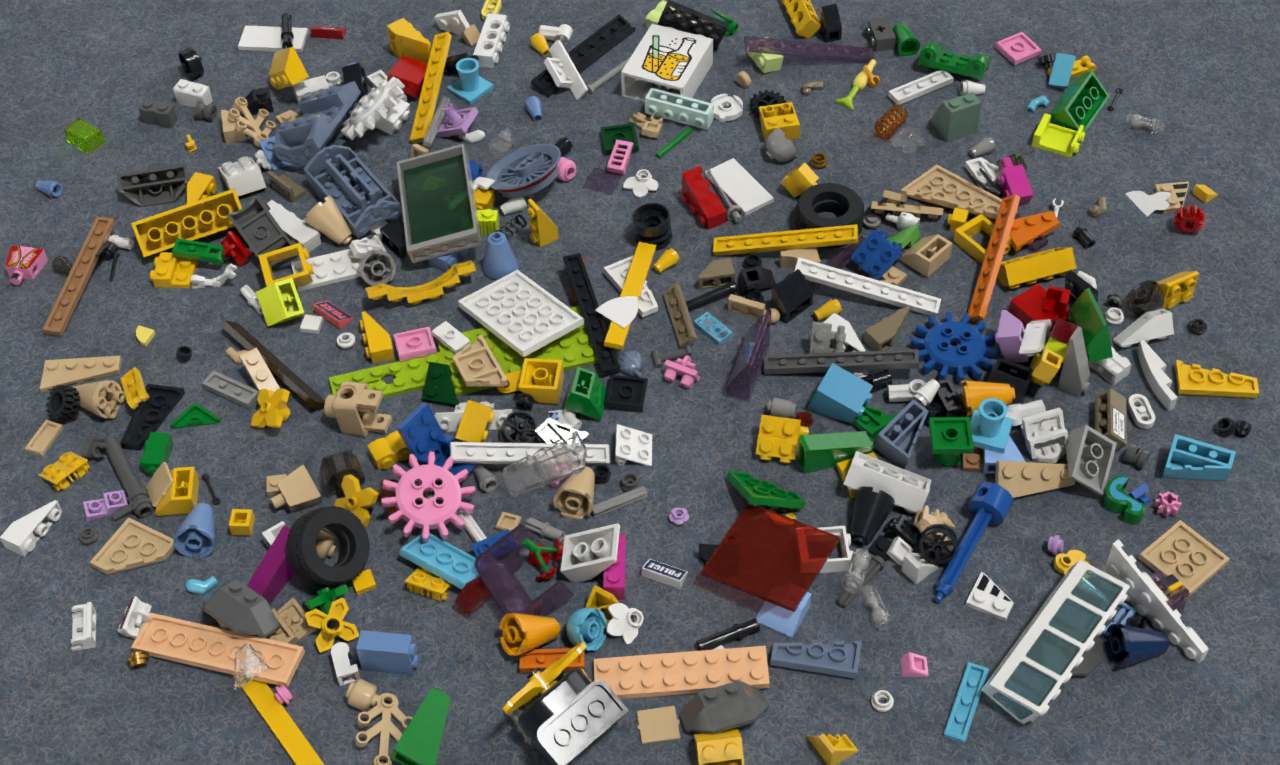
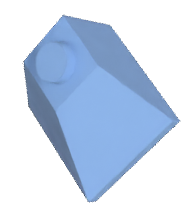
[756,586,811,638]

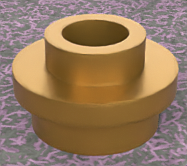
[811,153,828,168]
[126,651,149,669]

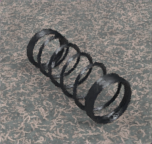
[496,214,527,240]

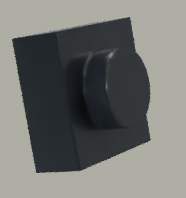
[868,535,892,562]

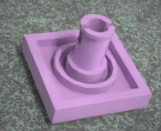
[437,103,479,138]

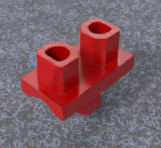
[221,231,254,267]

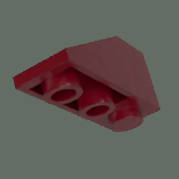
[1048,317,1080,343]

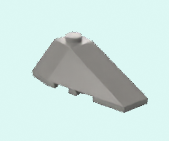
[1058,326,1091,398]

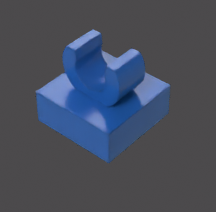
[1129,483,1151,506]

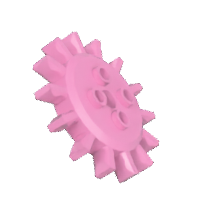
[381,452,475,543]

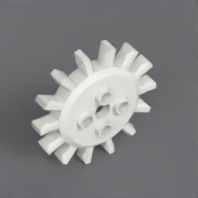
[341,76,405,141]

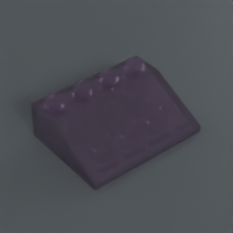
[725,309,771,402]

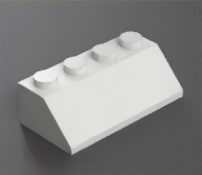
[844,451,931,514]

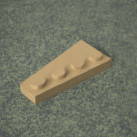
[40,356,122,393]
[995,461,1075,498]

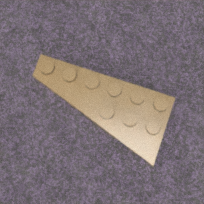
[901,165,1017,219]

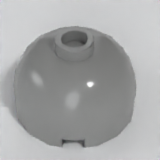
[766,128,798,163]
[358,250,396,286]

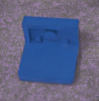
[851,229,904,280]

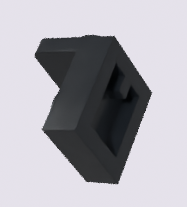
[884,514,920,546]

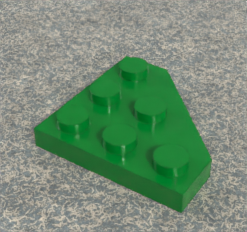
[726,471,806,510]

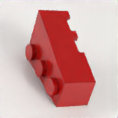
[681,166,726,230]

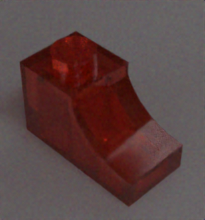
[454,572,501,615]

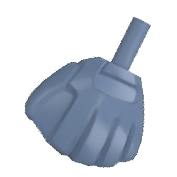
[618,351,644,378]

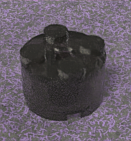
[320,450,365,498]

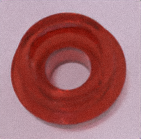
[794,412,814,427]

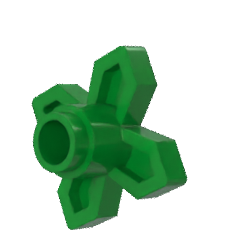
[303,584,349,615]

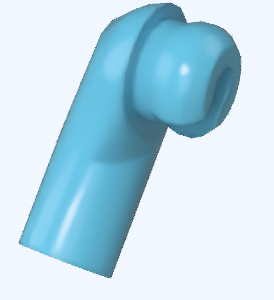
[1026,95,1049,113]
[186,576,218,595]

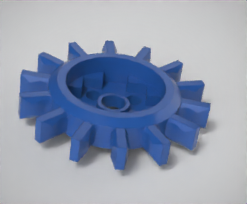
[910,311,999,385]

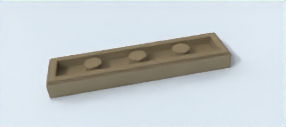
[663,283,697,349]

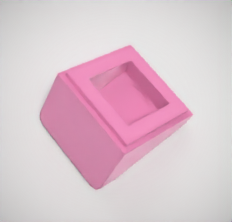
[901,652,929,677]

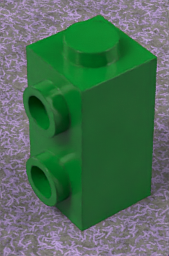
[140,432,174,476]

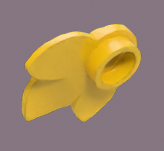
[1054,550,1094,586]

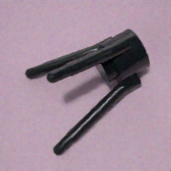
[972,168,1002,198]
[95,241,120,282]

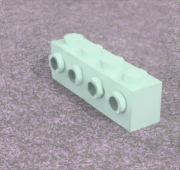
[645,88,714,130]

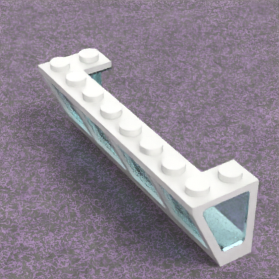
[981,560,1130,724]

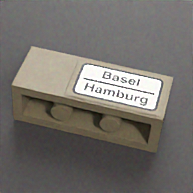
[1095,388,1127,451]

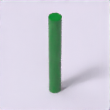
[655,127,693,159]

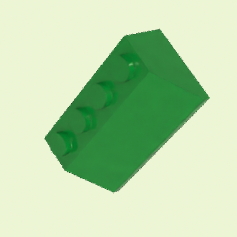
[1049,70,1110,133]
[1068,288,1113,363]

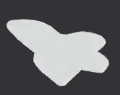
[1125,191,1171,217]

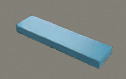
[943,662,989,744]

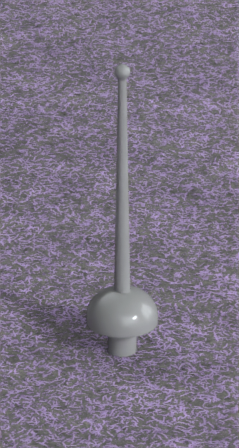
[708,170,744,222]

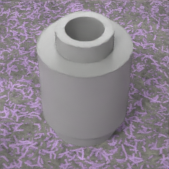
[767,397,796,419]

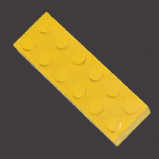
[131,188,242,258]

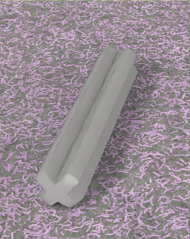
[591,486,647,517]

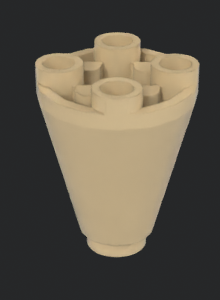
[73,380,126,419]

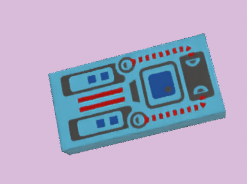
[694,312,733,345]

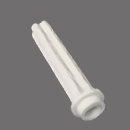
[456,510,487,543]

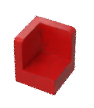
[1042,286,1071,317]

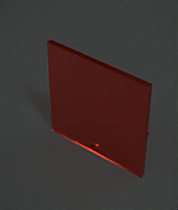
[701,503,840,612]

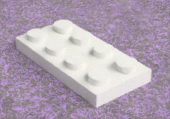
[291,249,361,291]

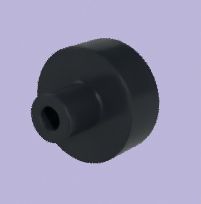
[1038,54,1055,70]

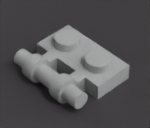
[810,322,846,354]

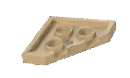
[90,517,176,575]

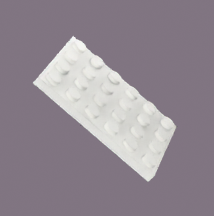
[458,270,584,357]

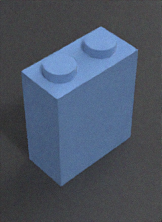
[356,630,419,675]

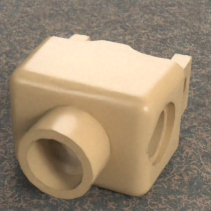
[324,382,392,437]

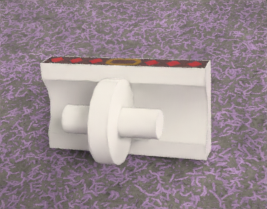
[117,596,152,639]

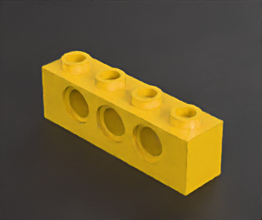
[782,0,822,38]

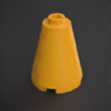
[959,380,1015,419]
[499,613,561,656]

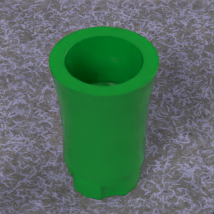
[893,23,920,57]

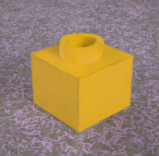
[947,208,969,232]
[229,509,255,536]

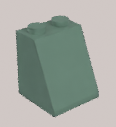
[930,92,982,142]

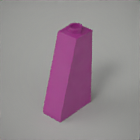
[247,525,295,605]

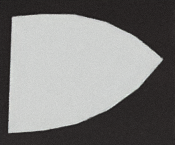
[595,296,639,328]

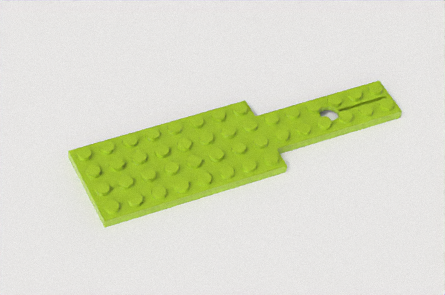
[329,306,597,398]

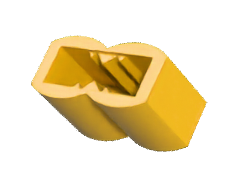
[780,162,819,198]
[367,431,411,470]

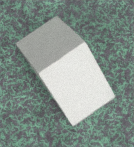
[902,552,939,584]

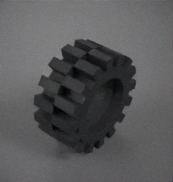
[46,385,80,421]

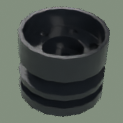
[632,203,672,250]

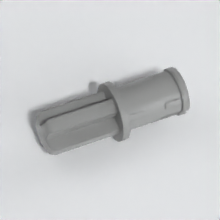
[525,518,565,541]

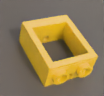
[953,214,1012,264]
[258,242,314,287]

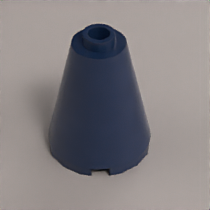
[1105,623,1169,667]

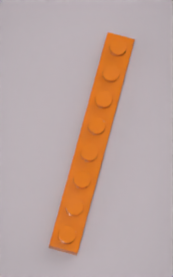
[967,194,1020,322]

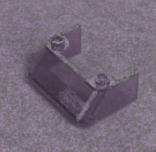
[474,523,574,617]

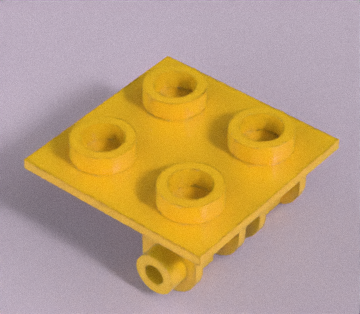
[39,451,90,492]
[405,566,452,602]

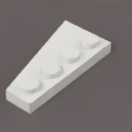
[603,255,658,318]

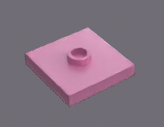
[995,32,1042,66]
[393,327,437,361]

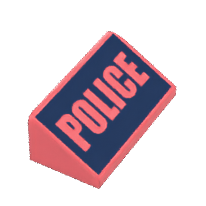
[313,301,354,330]

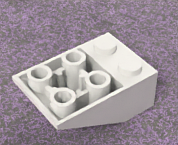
[218,156,266,196]

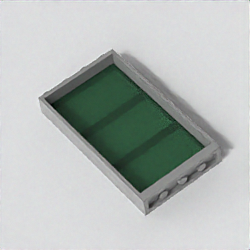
[397,144,482,263]

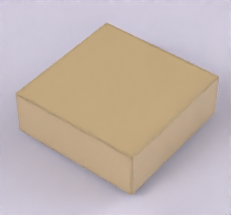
[461,24,480,46]
[495,512,522,535]

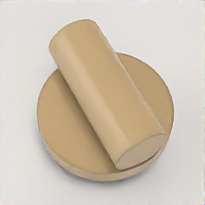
[629,112,647,129]

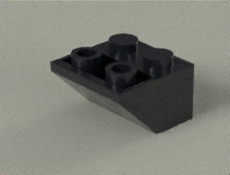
[771,269,813,324]
[988,357,1034,406]

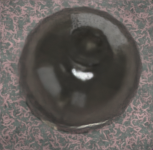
[1125,280,1165,317]

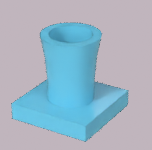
[447,58,494,105]
[970,398,1013,454]

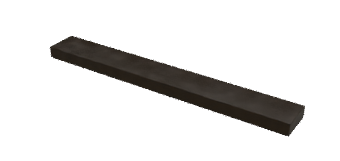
[222,321,325,409]

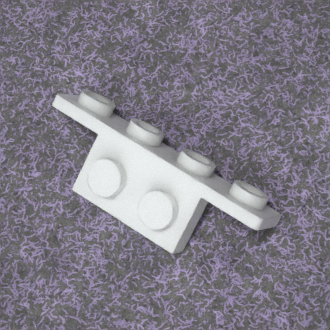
[544,40,588,100]
[435,402,514,432]

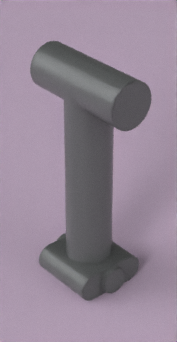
[651,345,692,368]

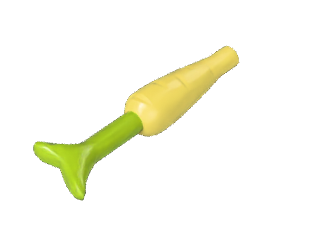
[835,59,876,110]

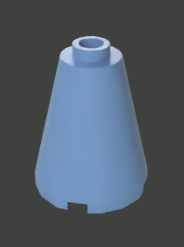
[482,232,519,280]
[174,503,215,558]

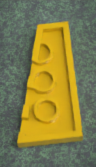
[1175,360,1259,398]

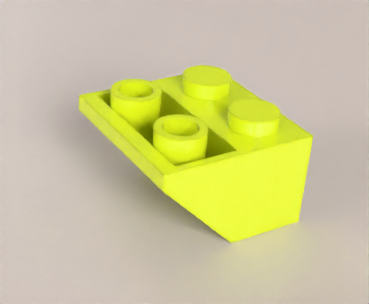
[256,278,304,327]

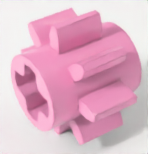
[1154,491,1182,517]

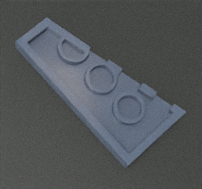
[770,640,862,679]

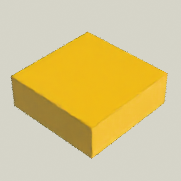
[352,569,377,595]

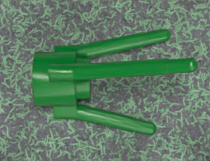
[711,9,739,36]

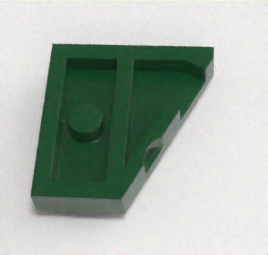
[422,362,459,405]

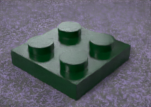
[600,123,639,155]

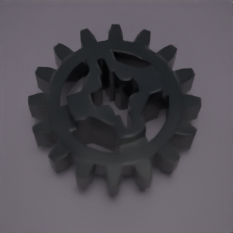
[750,90,786,118]

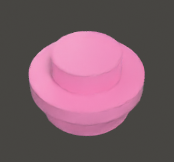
[274,685,294,705]

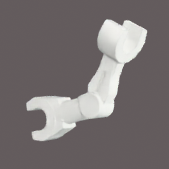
[191,264,237,289]

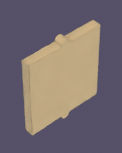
[146,461,174,507]
[637,706,680,744]

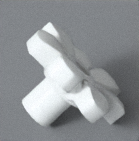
[255,150,272,170]

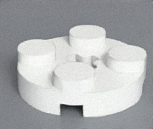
[711,94,743,122]

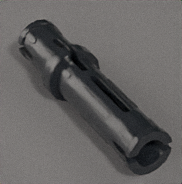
[281,13,294,49]
[696,618,760,651]

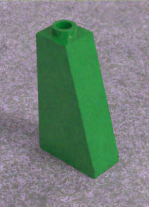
[798,431,874,474]
[390,687,451,765]

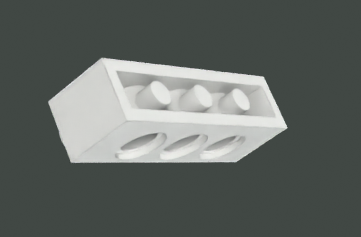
[473,13,510,68]

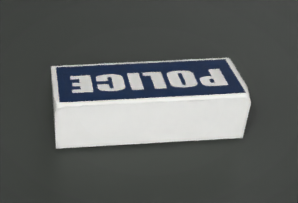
[642,559,688,589]

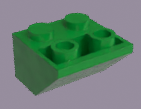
[564,366,607,420]

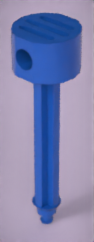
[934,482,1014,603]

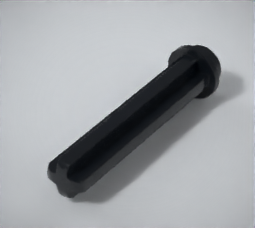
[686,282,737,312]

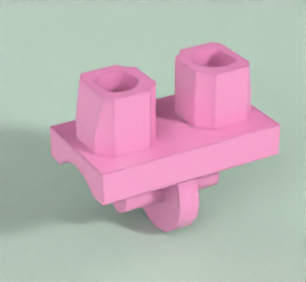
[664,355,700,389]

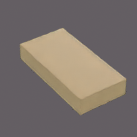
[25,420,64,457]

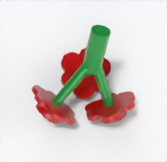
[521,537,563,580]

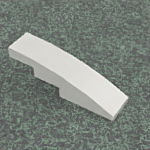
[1137,340,1178,411]

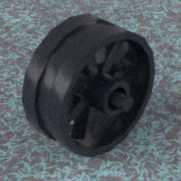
[178,47,204,79]
[500,411,537,443]
[919,524,958,564]

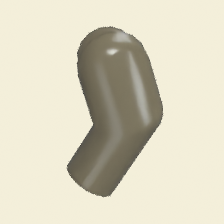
[801,81,823,94]
[1089,197,1107,217]

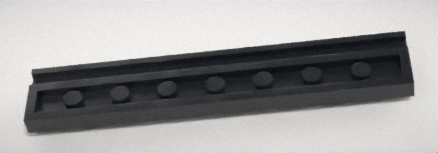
[531,14,636,98]

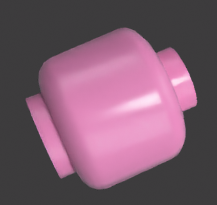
[556,157,576,182]

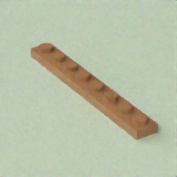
[42,217,115,336]

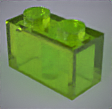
[64,118,106,154]

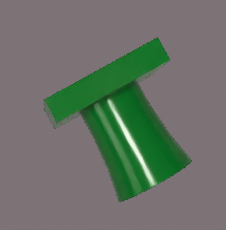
[929,417,974,467]

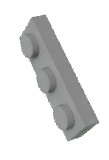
[202,370,259,409]

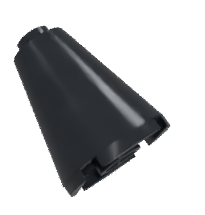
[851,486,895,546]

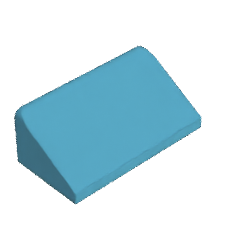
[1048,53,1076,89]

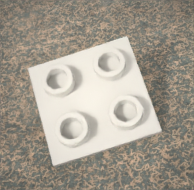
[615,424,652,466]

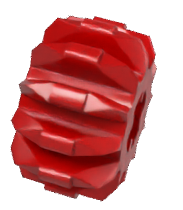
[1174,204,1206,235]

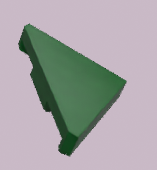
[169,402,221,429]

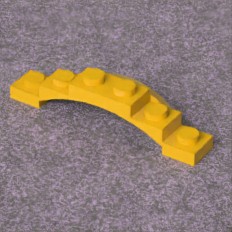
[365,260,476,304]

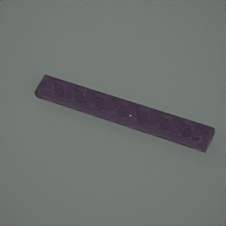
[744,36,874,63]

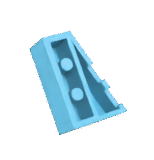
[1162,434,1236,480]

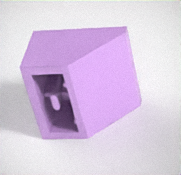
[995,310,1030,363]

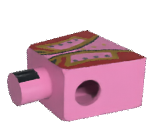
[5,245,48,285]

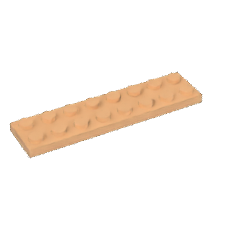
[131,613,305,687]
[594,646,770,699]

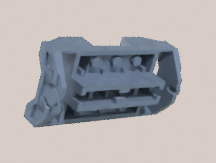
[272,81,361,166]
[304,145,403,238]

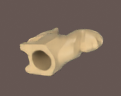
[913,505,955,554]

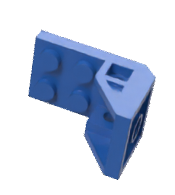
[396,402,479,484]

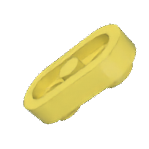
[481,0,502,21]

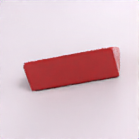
[311,26,347,40]

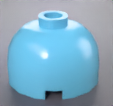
[566,608,607,651]

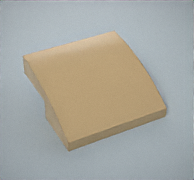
[268,597,318,644]

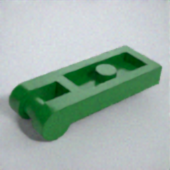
[172,238,225,266]

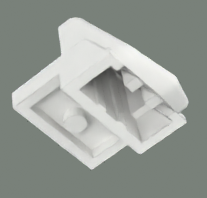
[1020,407,1069,463]

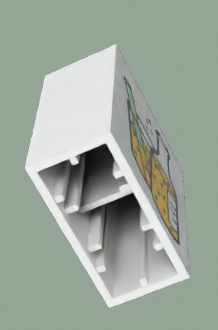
[621,24,713,102]

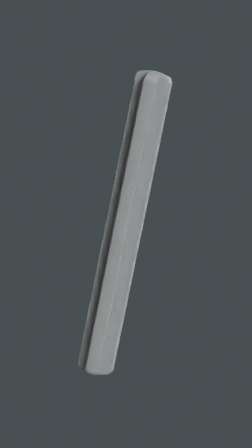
[423,96,451,148]

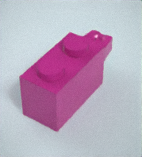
[998,157,1033,205]

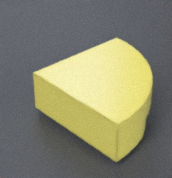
[136,325,156,347]

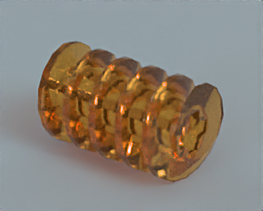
[874,104,908,140]

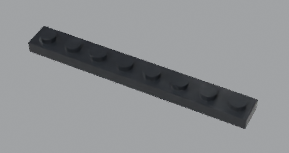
[563,253,620,376]

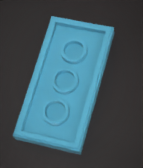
[399,533,491,591]

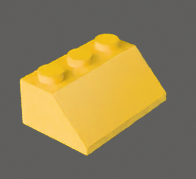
[269,47,309,90]

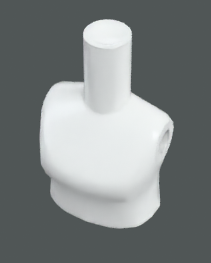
[885,212,920,231]

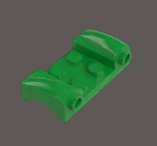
[918,42,992,79]

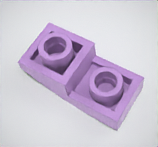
[83,490,128,522]

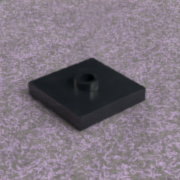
[604,375,648,412]

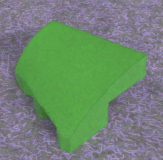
[887,225,920,249]

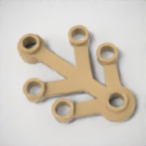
[228,97,276,148]
[355,693,412,765]

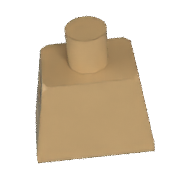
[270,465,322,512]

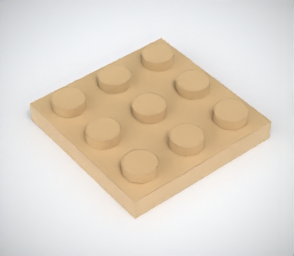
[1139,520,1230,598]

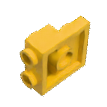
[150,252,198,288]
[756,415,801,463]

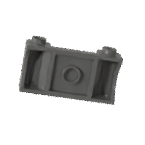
[227,196,296,271]

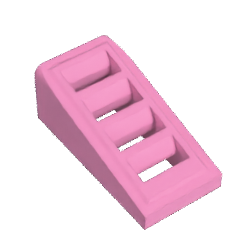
[607,140,633,175]

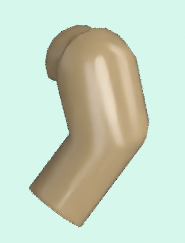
[226,347,248,364]

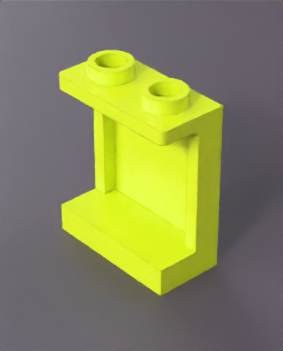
[1032,113,1085,158]

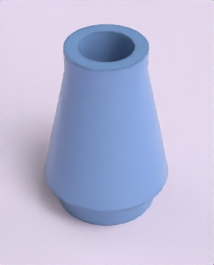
[525,96,543,121]
[36,180,62,198]

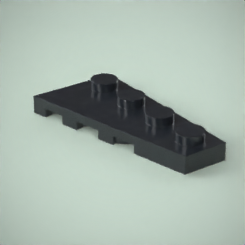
[120,384,185,450]

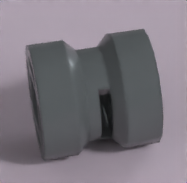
[194,102,217,121]
[1123,443,1151,469]

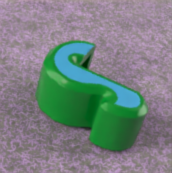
[1102,475,1145,525]

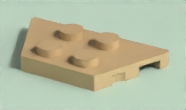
[452,334,508,387]

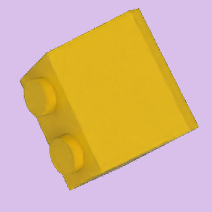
[519,358,564,404]
[455,400,495,442]

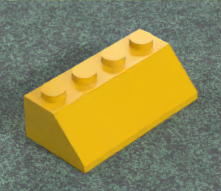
[997,247,1077,289]

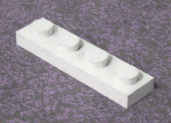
[888,70,953,106]

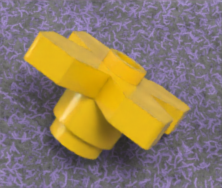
[251,389,290,428]
[334,474,379,528]
[304,598,359,653]

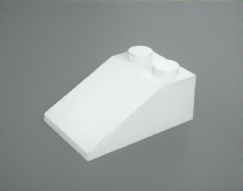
[560,523,620,582]

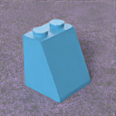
[806,363,873,423]

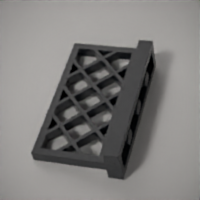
[657,0,729,51]

